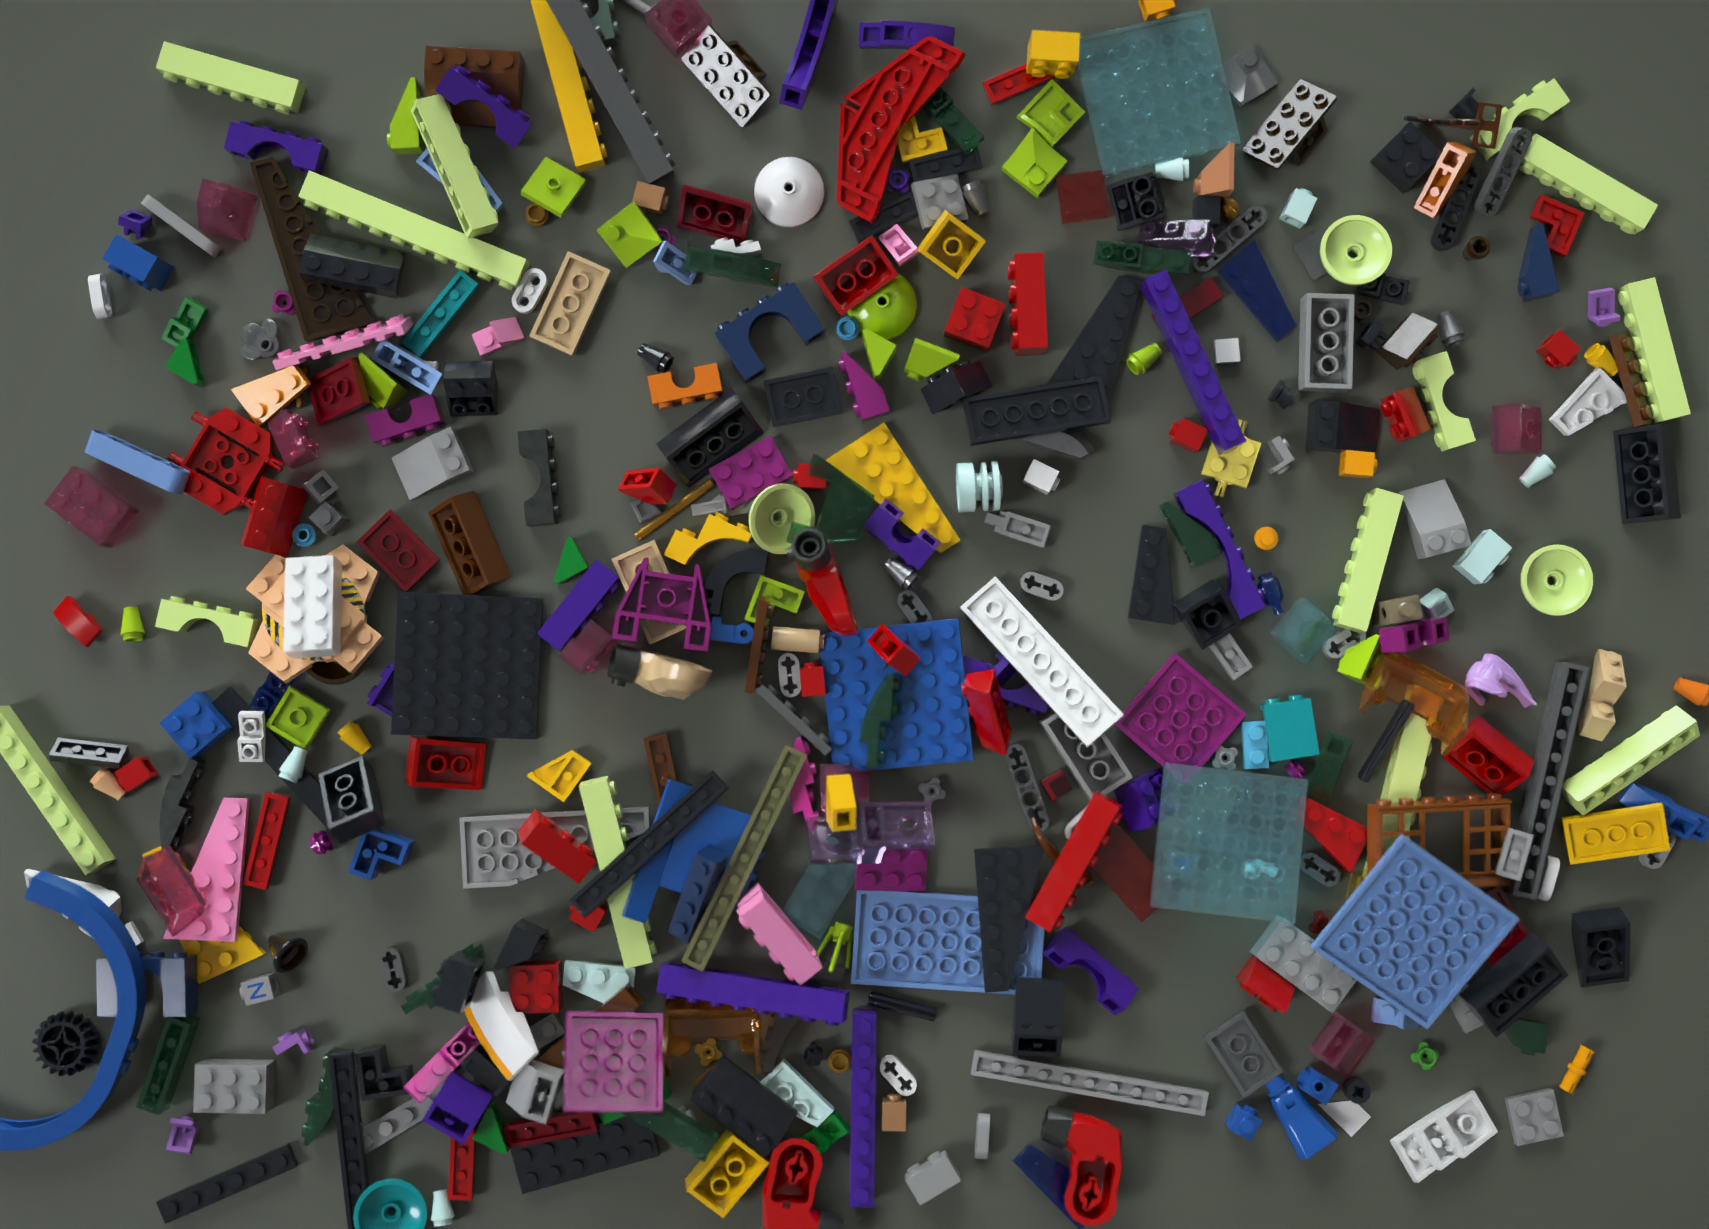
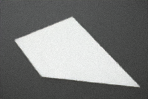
[1318,1101,1371,1137]

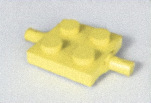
[1201,420,1261,498]

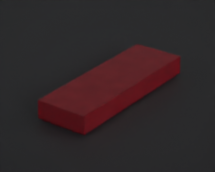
[1151,277,1223,333]

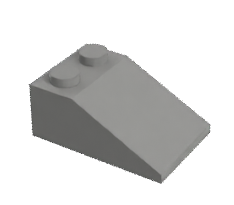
[392,427,475,501]
[1398,479,1472,559]

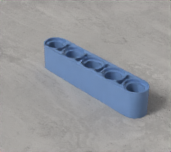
[85,429,190,495]

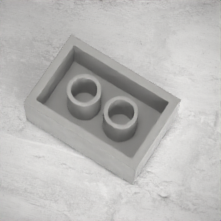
[193,1058,275,1114]

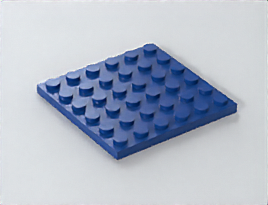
[820,618,974,774]

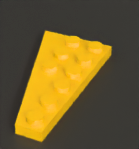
[825,423,960,554]
[142,846,266,984]

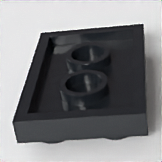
[764,367,842,428]

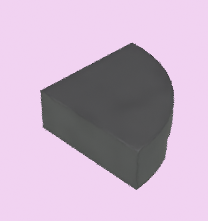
[630,500,661,524]

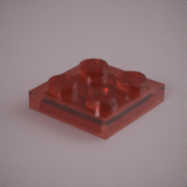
[1055,170,1109,224]

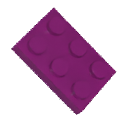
[709,436,793,511]
[854,842,928,892]

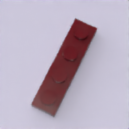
[502,1112,600,1149]

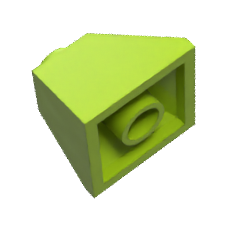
[904,338,960,381]
[358,352,408,410]
[1337,634,1400,692]

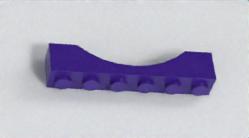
[1173,480,1265,619]

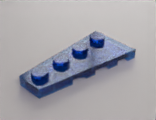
[1217,240,1296,342]
[1012,1143,1086,1229]

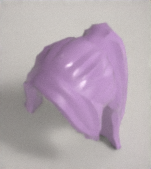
[1465,653,1537,708]

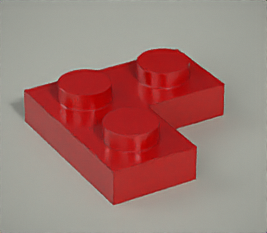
[1529,194,1584,257]

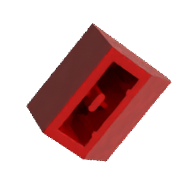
[1380,386,1431,443]
[1236,954,1296,1014]

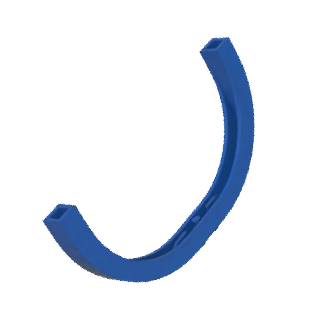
[0,870,146,1151]

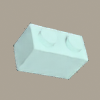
[1453,529,1512,584]

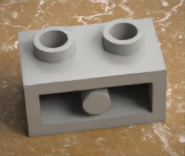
[905,1150,961,1205]

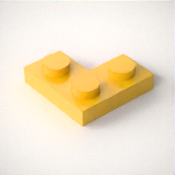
[897,115,948,164]

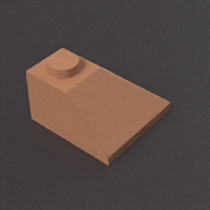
[1193,142,1235,202]

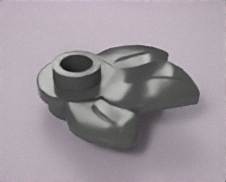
[240,318,281,360]

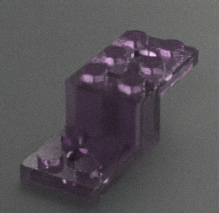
[806,802,935,864]

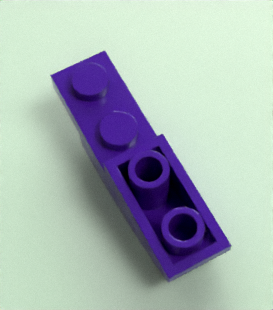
[858,20,955,50]

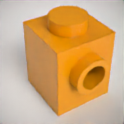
[1138,0,1177,23]
[1339,450,1378,478]

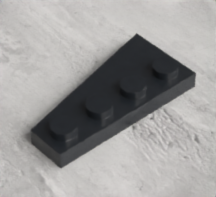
[1127,525,1175,625]

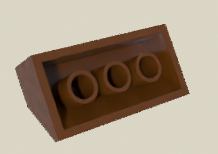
[428,491,511,595]

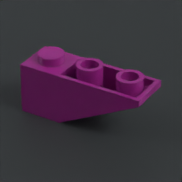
[838,351,890,422]

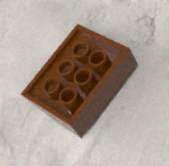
[424,46,525,128]

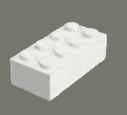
[283,555,342,658]

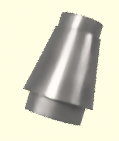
[962,179,990,216]
[1438,310,1465,347]
[883,557,919,590]

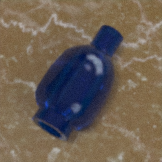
[1257,572,1284,616]

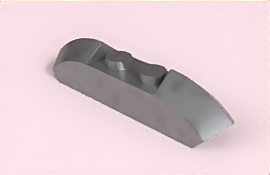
[1011,429,1095,461]

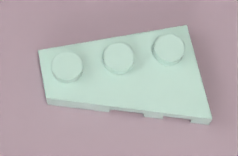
[562,960,636,1003]
[760,1058,835,1127]

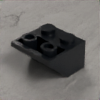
[442,361,498,417]

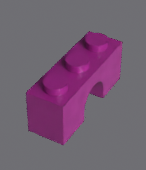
[364,394,445,447]
[1379,617,1450,653]

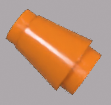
[1673,677,1709,707]

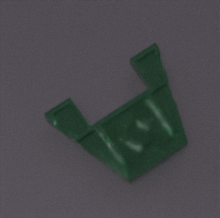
[786,453,875,544]

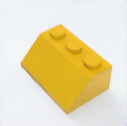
[685,1129,769,1218]

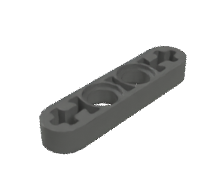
[1475,127,1532,217]
[1191,206,1267,274]
[1005,743,1049,832]

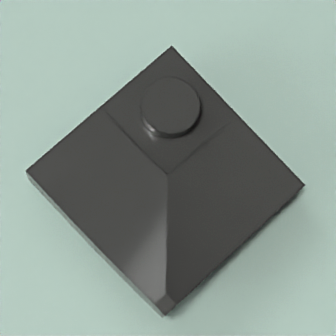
[1212,45,1278,107]

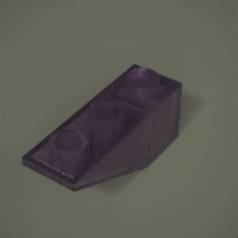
[1137,219,1216,256]

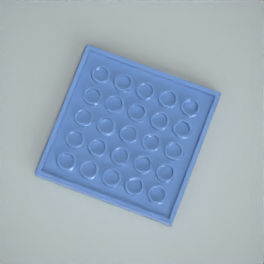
[1311,834,1519,1030]

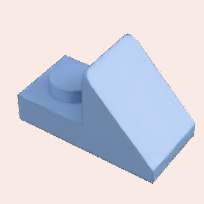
[653,241,701,285]
[1370,997,1419,1029]

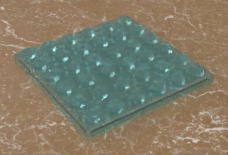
[1077,7,1241,177]
[1150,763,1308,924]

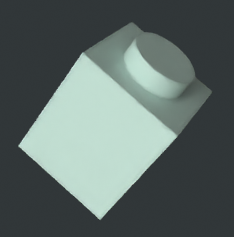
[1279,188,1317,229]

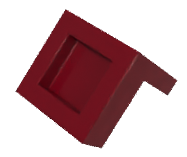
[1040,769,1072,802]

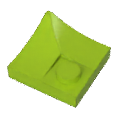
[1016,79,1085,147]
[1001,128,1067,199]
[597,201,662,268]

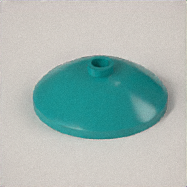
[353,1179,427,1229]

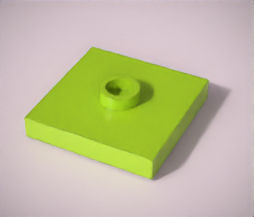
[521,157,586,218]
[265,685,332,750]

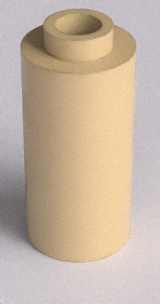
[771,626,825,653]

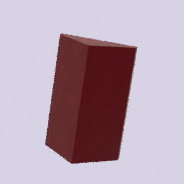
[677,184,754,244]

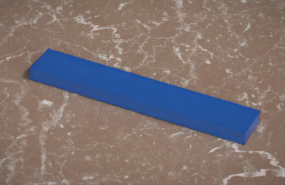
[621,779,692,924]

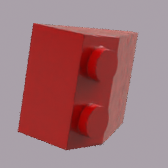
[405,735,486,790]

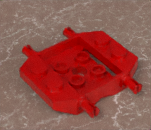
[167,407,286,515]

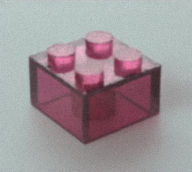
[645,0,712,58]

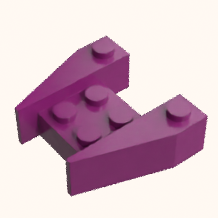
[612,557,711,653]

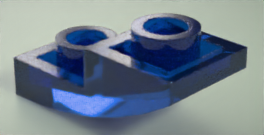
[249,671,296,718]

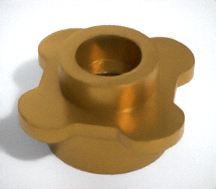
[1220,197,1240,223]
[694,1038,722,1066]

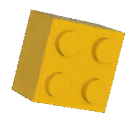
[1026,30,1080,79]
[918,210,986,280]

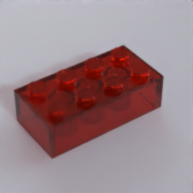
[1092,824,1177,923]

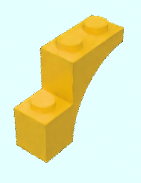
[664,512,752,566]

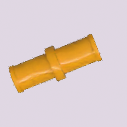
[1559,1045,1595,1094]

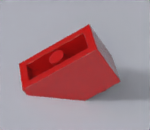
[618,468,677,505]
[867,624,921,676]

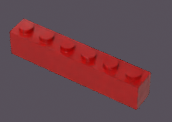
[1025,791,1124,932]

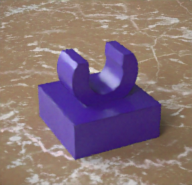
[118,210,153,240]
[987,654,1017,685]

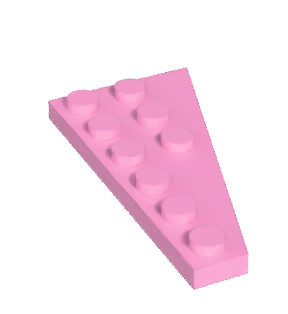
[272,314,414,370]
[163,797,250,942]

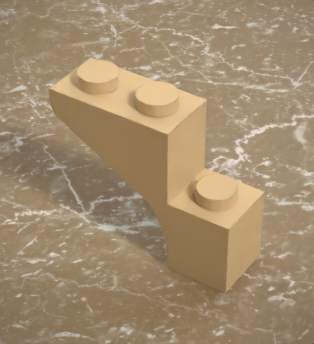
[1577,649,1627,741]

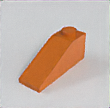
[1413,141,1477,219]

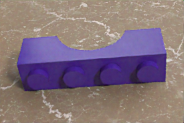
[435,65,533,148]
[224,120,328,175]
[963,656,1048,716]
[1042,927,1139,1016]

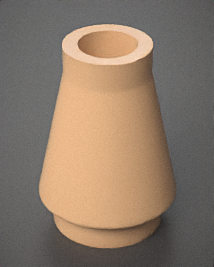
[90,767,126,801]

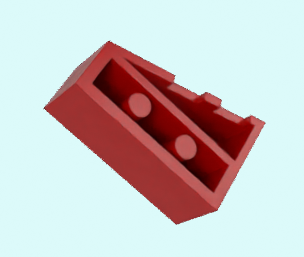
[1291,796,1367,873]
[518,809,597,884]

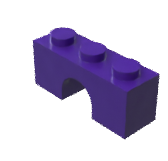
[864,499,941,570]

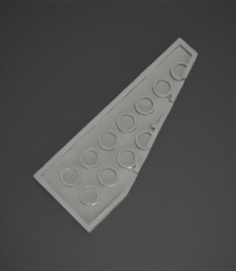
[459,807,650,889]

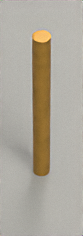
[634,479,715,541]

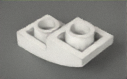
[710,238,762,259]
[237,711,266,762]

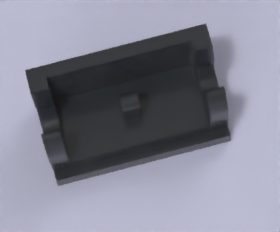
[460,1044,510,1098]

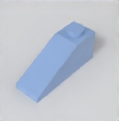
[371,339,443,395]

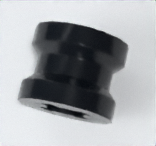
[1268,380,1297,409]
[1342,1076,1371,1104]

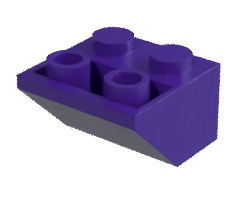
[1113,768,1178,832]
[422,1071,493,1145]

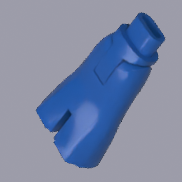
[1265,1075,1338,1160]

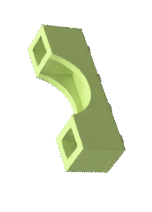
[1470,78,1570,160]
[1413,351,1476,452]
[155,596,261,647]

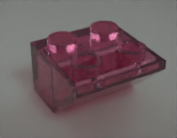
[267,409,319,469]
[1308,1011,1375,1078]

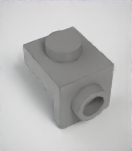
[1266,436,1295,475]

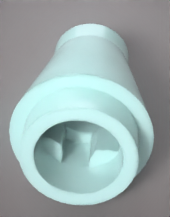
[1155,157,1189,181]
[1519,454,1556,488]
[279,746,308,783]
[431,1189,455,1227]

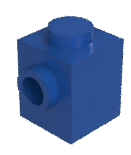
[1296,1065,1338,1105]
[1224,1103,1262,1142]

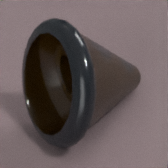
[268,935,308,973]

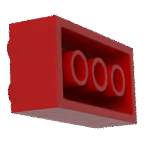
[1007,252,1048,356]

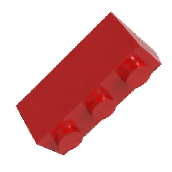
[812,235,899,316]
[240,476,307,558]
[962,669,1012,755]
[1441,716,1534,796]

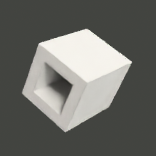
[1022,459,1060,495]

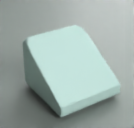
[1420,588,1455,618]

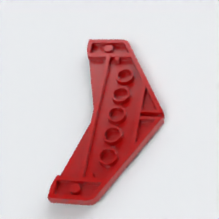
[837,37,966,224]

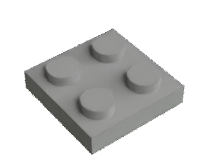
[911,174,969,230]
[1504,1088,1564,1146]

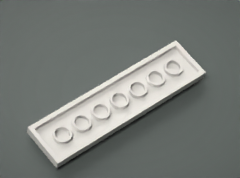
[960,576,1124,748]

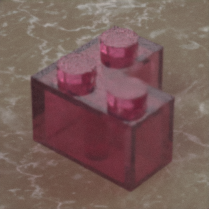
[558,619,616,674]

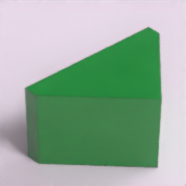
[165,338,206,388]
[554,537,590,584]
[473,1102,509,1154]

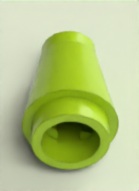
[1126,343,1162,375]
[120,607,145,642]

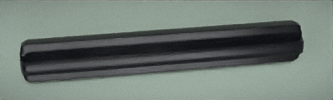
[1358,699,1415,783]

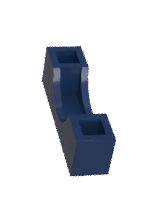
[668,844,730,943]

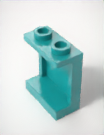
[1259,694,1320,762]

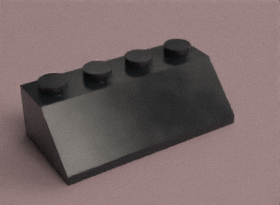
[299,234,406,299]
[656,388,763,487]
[1613,424,1681,524]
[1459,933,1569,1038]
[690,1054,798,1157]

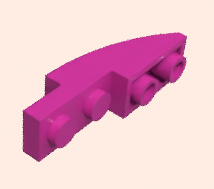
[790,736,822,834]
[403,1022,480,1104]

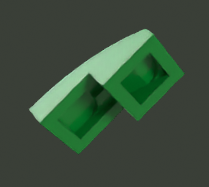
[161,297,209,347]
[801,1110,851,1154]

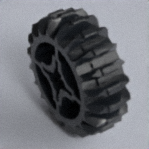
[32,1011,100,1076]

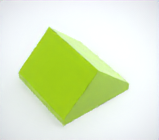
[862,329,896,382]

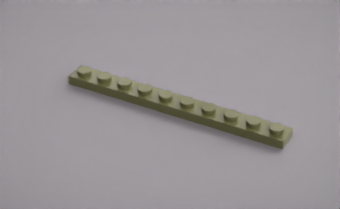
[681,744,807,972]

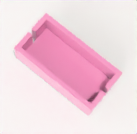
[736,883,823,986]

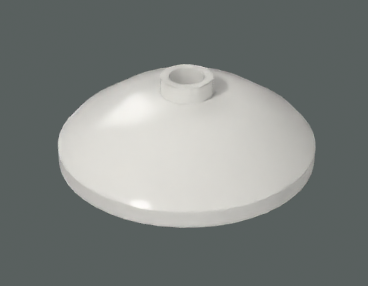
[754,157,824,227]

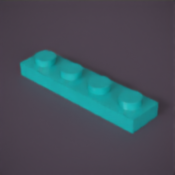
[401,270,480,358]

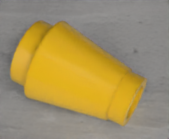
[1584,343,1618,377]
[337,720,372,755]

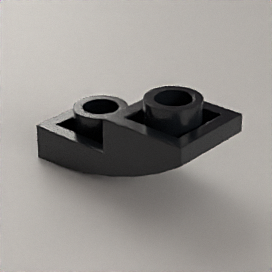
[1356,273,1410,306]

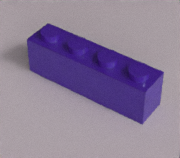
[537,560,621,651]

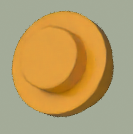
[1254,527,1278,550]

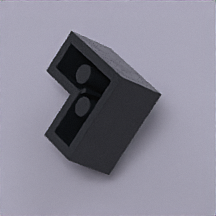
[920,361,992,415]
[355,1044,414,1101]

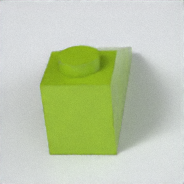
[387,77,424,155]

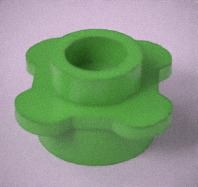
[1410,1041,1439,1070]

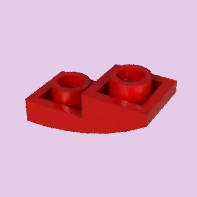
[53,596,103,647]

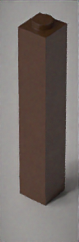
[535,983,643,1069]

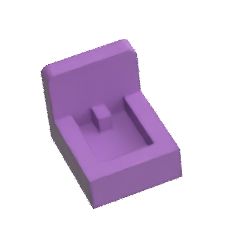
[1588,288,1620,327]
[272,1028,315,1055]
[166,1116,200,1155]

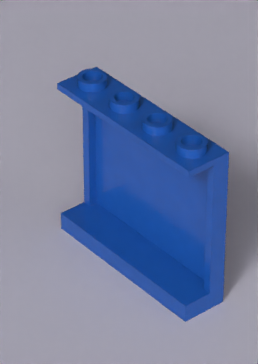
[659,802,773,911]

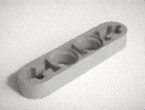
[141,194,222,258]

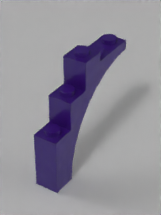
[779,0,838,110]

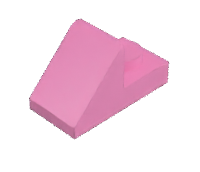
[878,224,919,268]
[471,317,525,357]

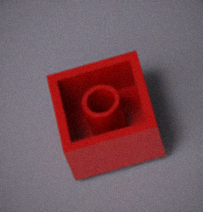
[944,287,1005,352]
[510,960,563,1014]

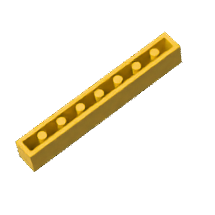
[530,0,608,173]

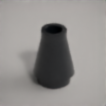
[637,343,674,373]

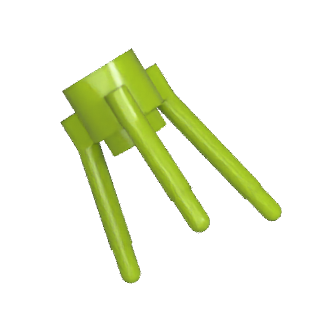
[817,921,854,972]

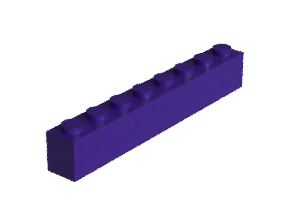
[1140,270,1246,455]
[657,961,850,1026]
[850,1009,876,1207]

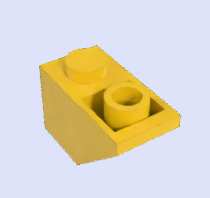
[826,774,856,832]

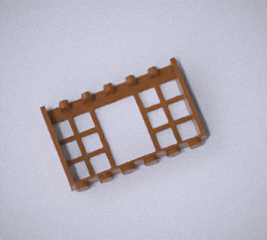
[1367,793,1512,887]

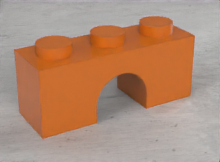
[647,363,724,410]

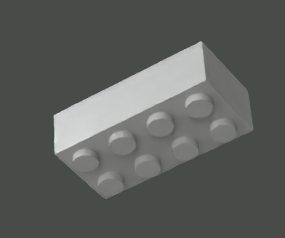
[1298,293,1355,393]
[1039,712,1133,801]
[1250,914,1357,1013]

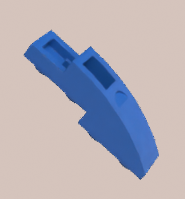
[1618,782,1709,843]

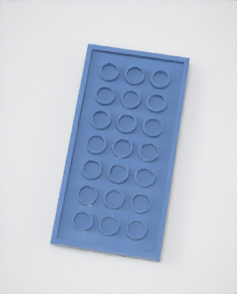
[851,890,1044,995]

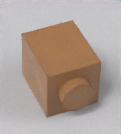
[632,181,670,216]
[882,1093,906,1132]

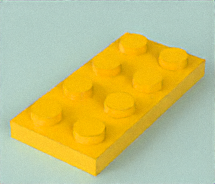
[1561,803,1670,865]

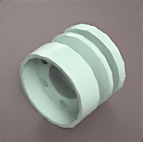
[956,461,1003,512]

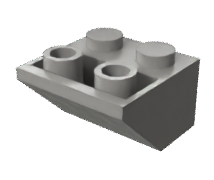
[506,1060,565,1124]

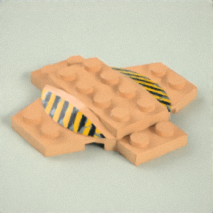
[246,545,384,683]

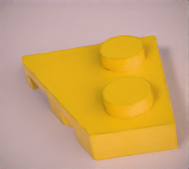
[527,750,592,802]

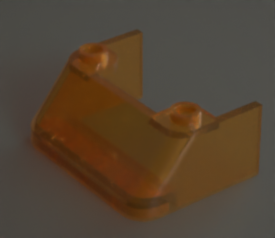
[1359,652,1469,757]
[661,996,762,1077]

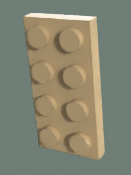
[529,251,612,357]
[611,540,687,645]

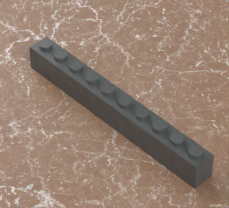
[546,0,675,185]
[1503,662,1589,900]

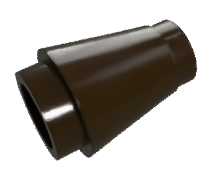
[1462,236,1490,261]

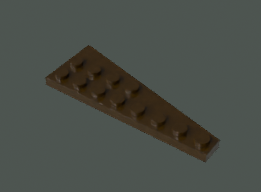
[250,157,373,343]

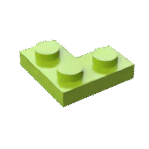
[745,575,805,627]

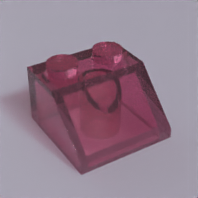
[1490,403,1542,455]

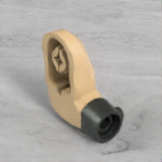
[607,644,712,700]

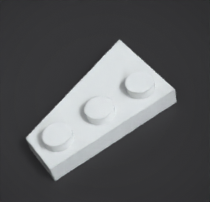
[1549,368,1627,436]

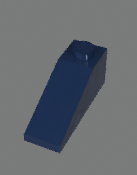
[1517,223,1559,302]

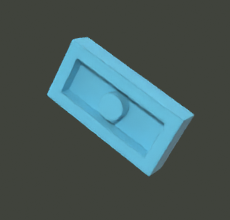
[1241,721,1269,769]

